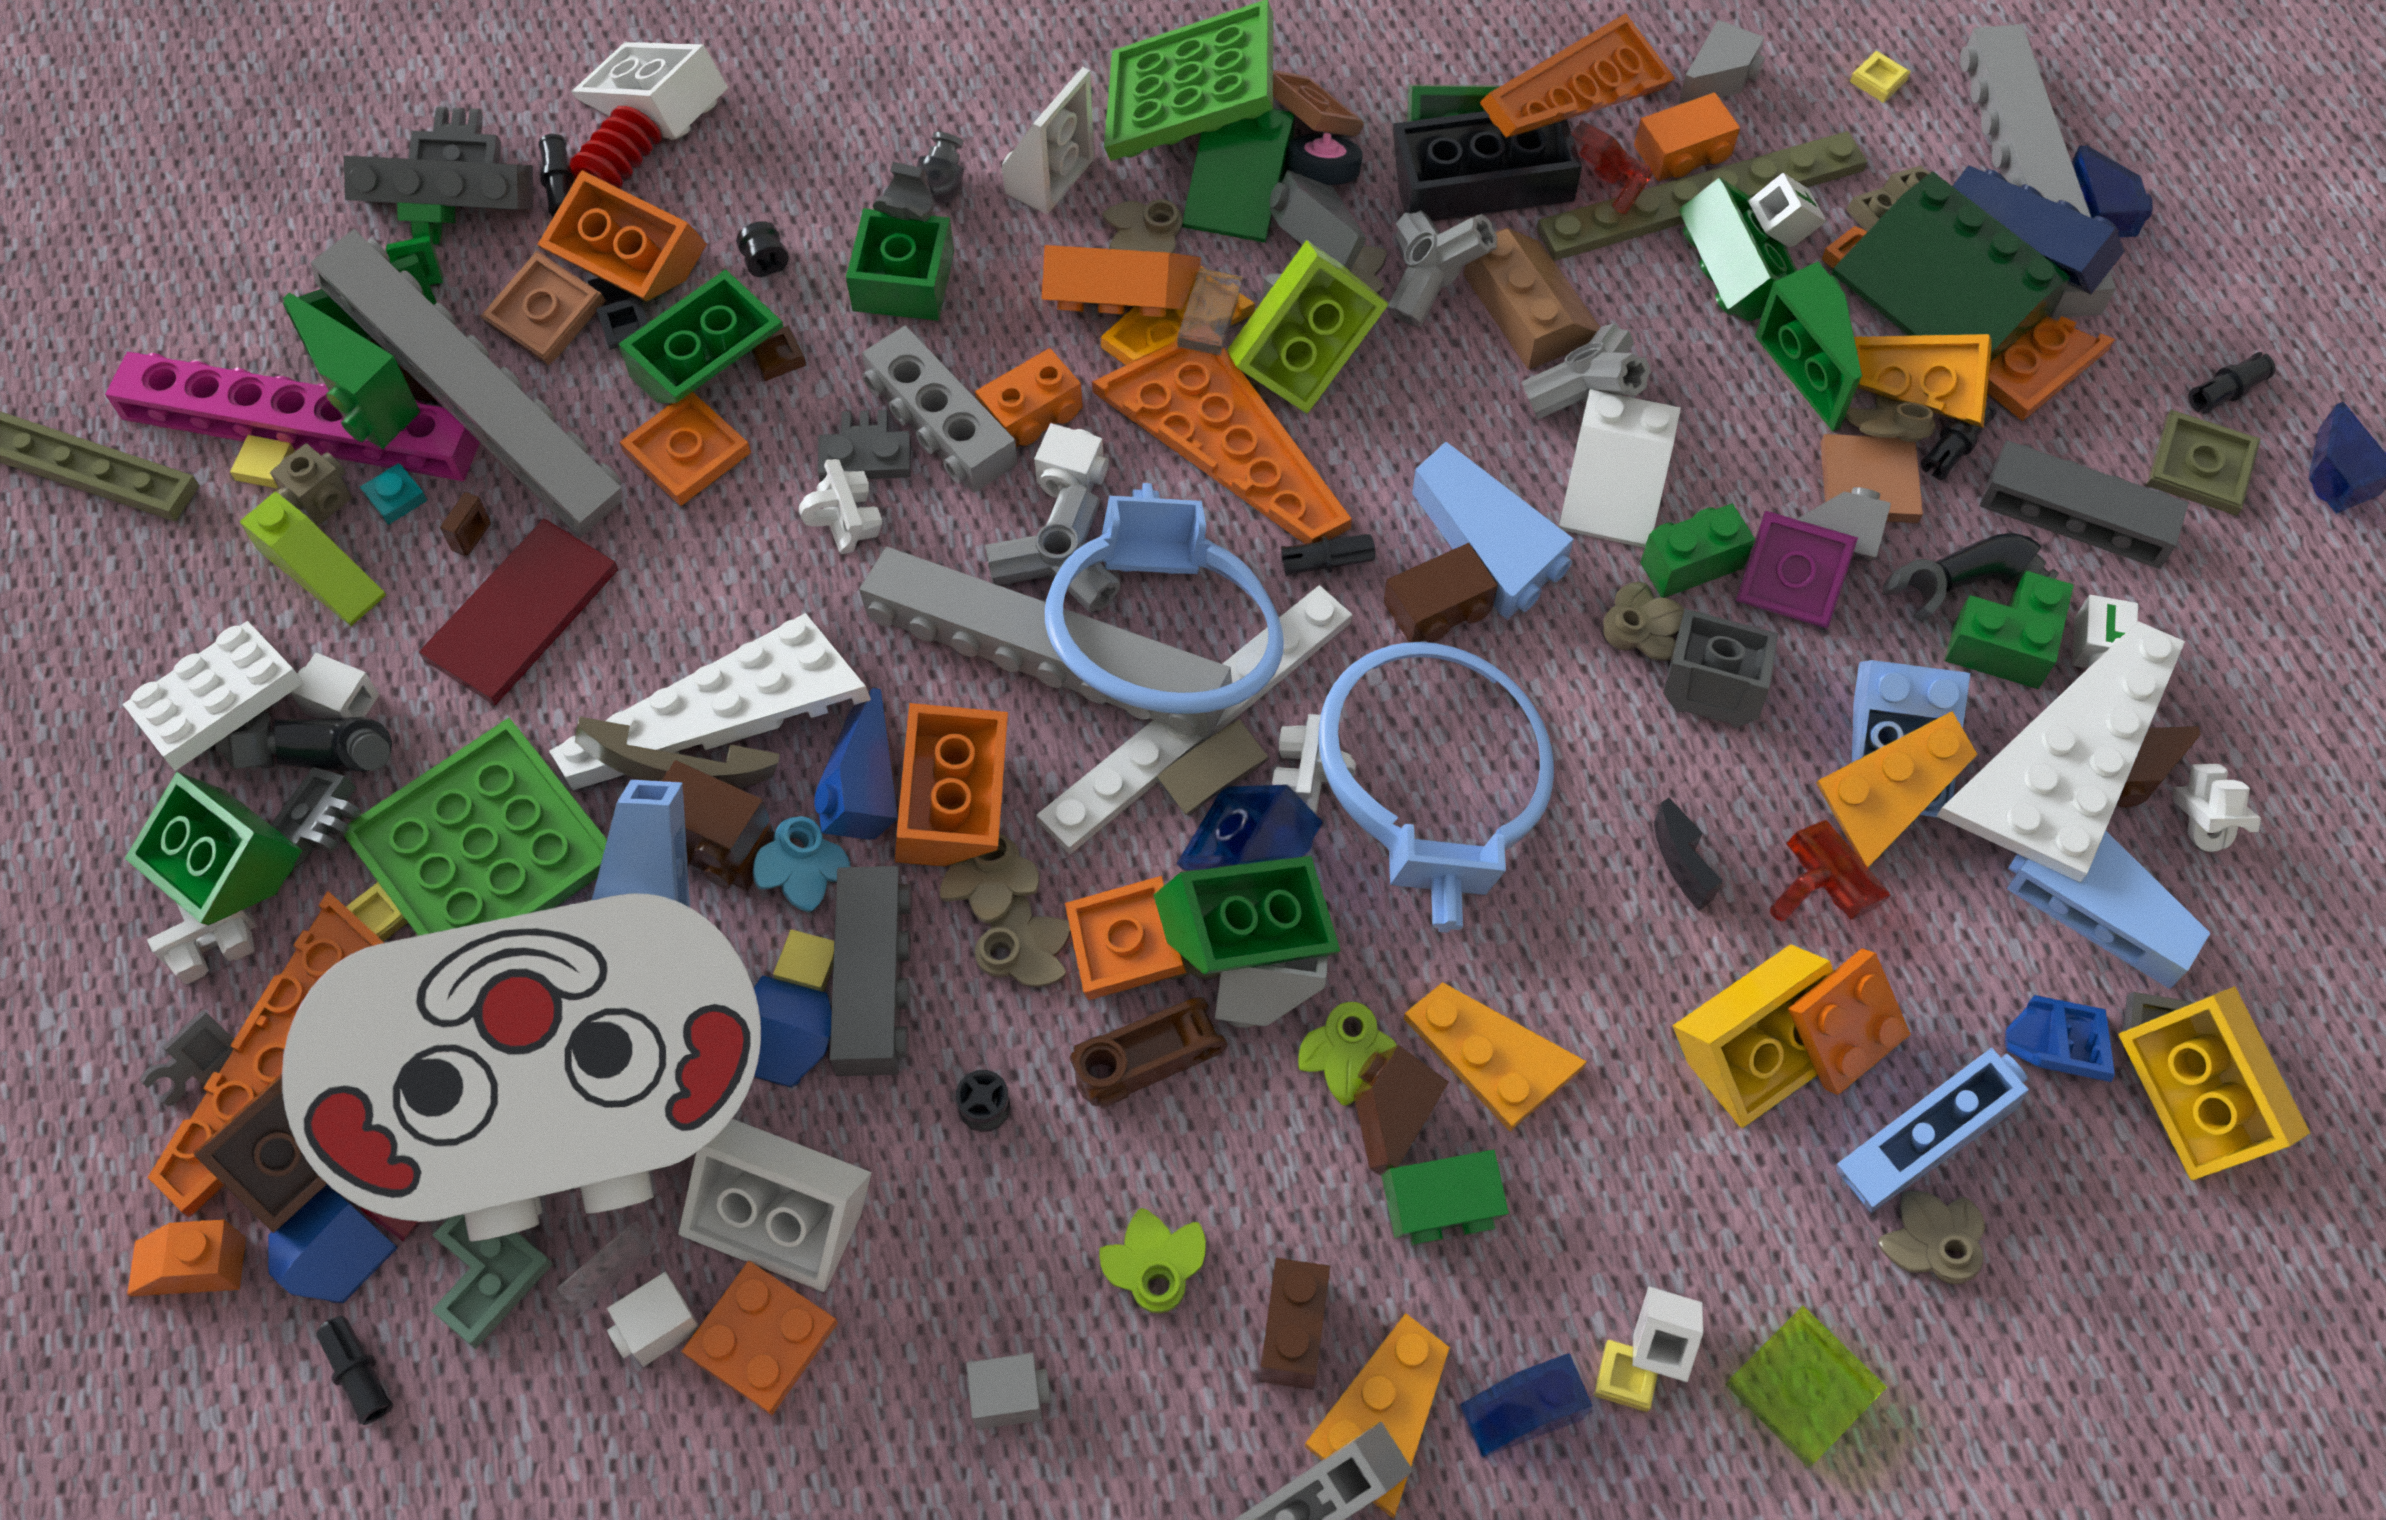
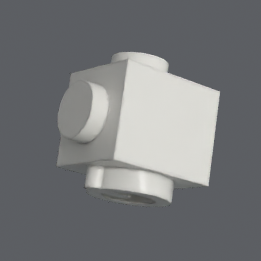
[1034,423,1108,498]

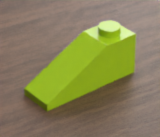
[239,491,386,626]

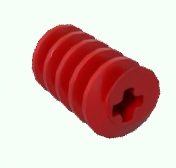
[570,106,662,189]

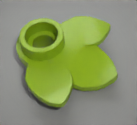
[1298,1001,1397,1106]
[1099,1208,1206,1313]

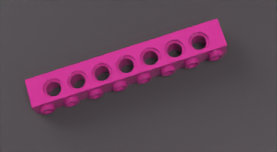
[105,351,480,481]

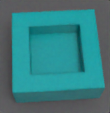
[360,463,428,525]

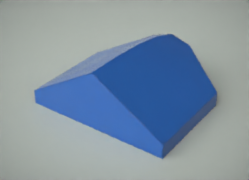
[754,975,832,1088]
[2005,995,2115,1082]
[268,1184,398,1304]

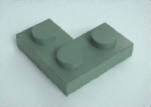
[431,1214,553,1350]

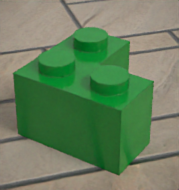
[1944,571,2074,689]

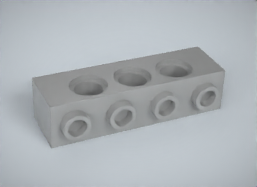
[862,325,1018,493]

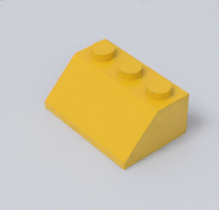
[1672,944,1834,1128]
[2118,986,2311,1181]

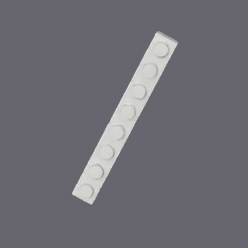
[1036,585,1353,855]

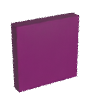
[1735,510,1858,629]

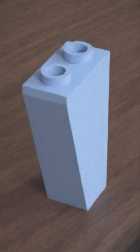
[1412,442,1574,620]
[592,780,690,907]
[2007,831,2210,989]
[1836,1047,2029,1213]

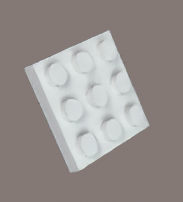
[122,621,304,771]

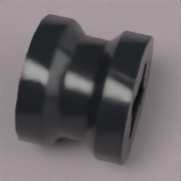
[736,221,789,278]
[956,1070,1011,1132]

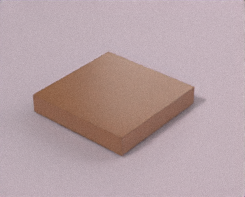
[1273,70,1364,136]
[480,251,606,366]
[1821,434,1923,523]

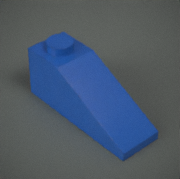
[814,688,898,840]

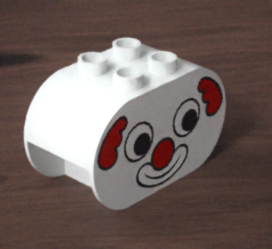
[282,893,761,1241]

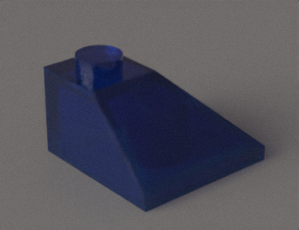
[1176,784,1323,870]

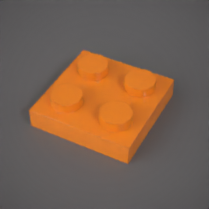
[619,392,751,507]
[1065,876,1186,1001]
[1788,948,1911,1095]
[681,1260,838,1416]

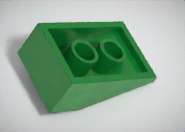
[1182,109,1295,243]
[1755,262,1862,432]
[283,292,421,449]

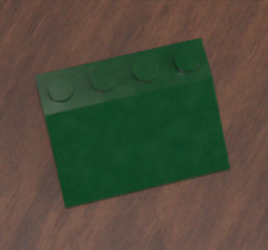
[1831,171,2071,362]

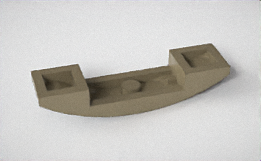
[575,716,780,788]

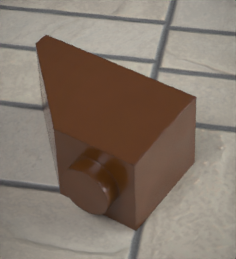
[2116,726,2201,808]
[1354,1045,1449,1175]

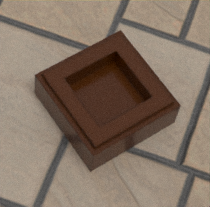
[750,325,807,381]
[440,491,491,556]

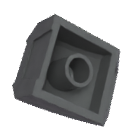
[1663,609,1779,728]

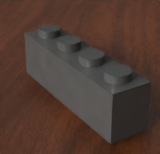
[344,155,533,209]
[1979,440,2189,569]
[830,866,912,1076]

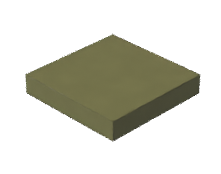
[2146,410,2261,516]

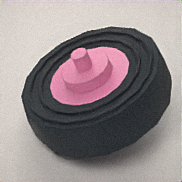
[1286,133,1363,185]

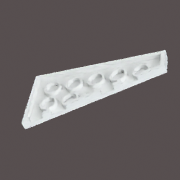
[549,613,871,790]
[1937,621,2185,883]

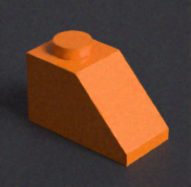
[127,1219,246,1296]

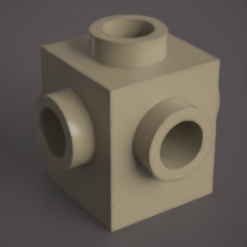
[270,443,352,526]

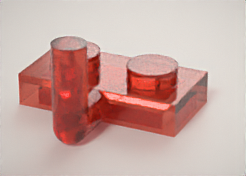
[1571,120,1653,215]
[1770,820,1891,921]

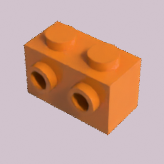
[975,348,1083,447]

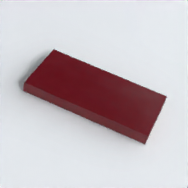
[419,518,619,706]

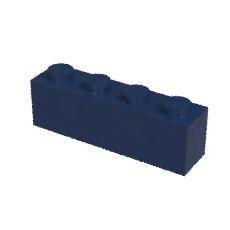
[1953,165,2125,295]

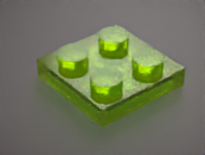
[1725,1305,1887,1468]

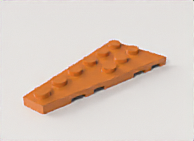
[1821,226,2115,421]
[1092,326,1352,544]
[147,891,384,1217]

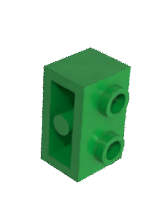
[1640,503,1755,598]
[1381,1149,1509,1246]

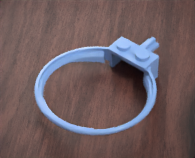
[1044,483,1284,714]
[1318,642,1554,933]

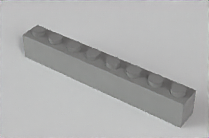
[1960,24,2116,319]
[310,229,622,538]
[859,546,1232,739]

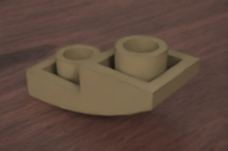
[1846,165,1930,231]
[1157,719,1270,816]

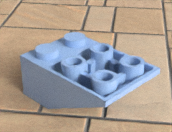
[1852,660,1971,818]

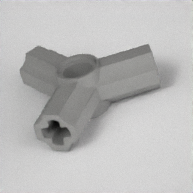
[1387,210,1498,327]
[1521,323,1651,419]
[985,484,1120,613]

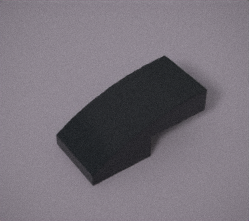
[588,278,648,350]
[1654,798,1722,911]

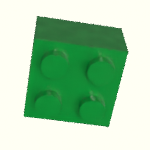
[846,208,955,321]

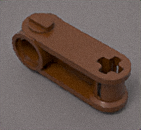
[1069,997,1228,1108]

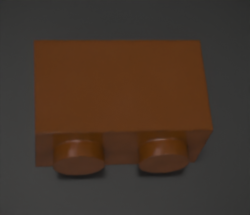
[1383,543,1498,643]
[1259,1257,1330,1390]

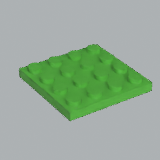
[1104,0,1273,161]
[344,717,607,936]

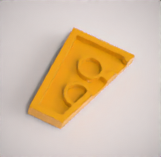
[1101,265,1255,365]
[1854,334,1992,428]
[1816,711,1977,869]
[1404,982,1587,1131]
[1304,1313,1450,1519]

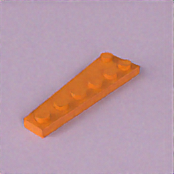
[1480,13,1676,138]

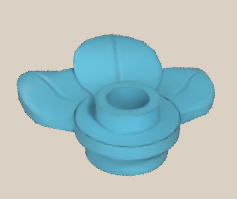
[753,816,851,912]

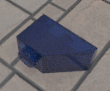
[2072,145,2153,238]
[2308,401,2386,514]
[1460,1353,1593,1458]

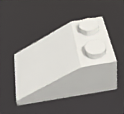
[571,42,728,140]
[1001,67,1094,214]
[1559,389,1681,548]

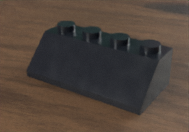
[1393,111,1582,221]

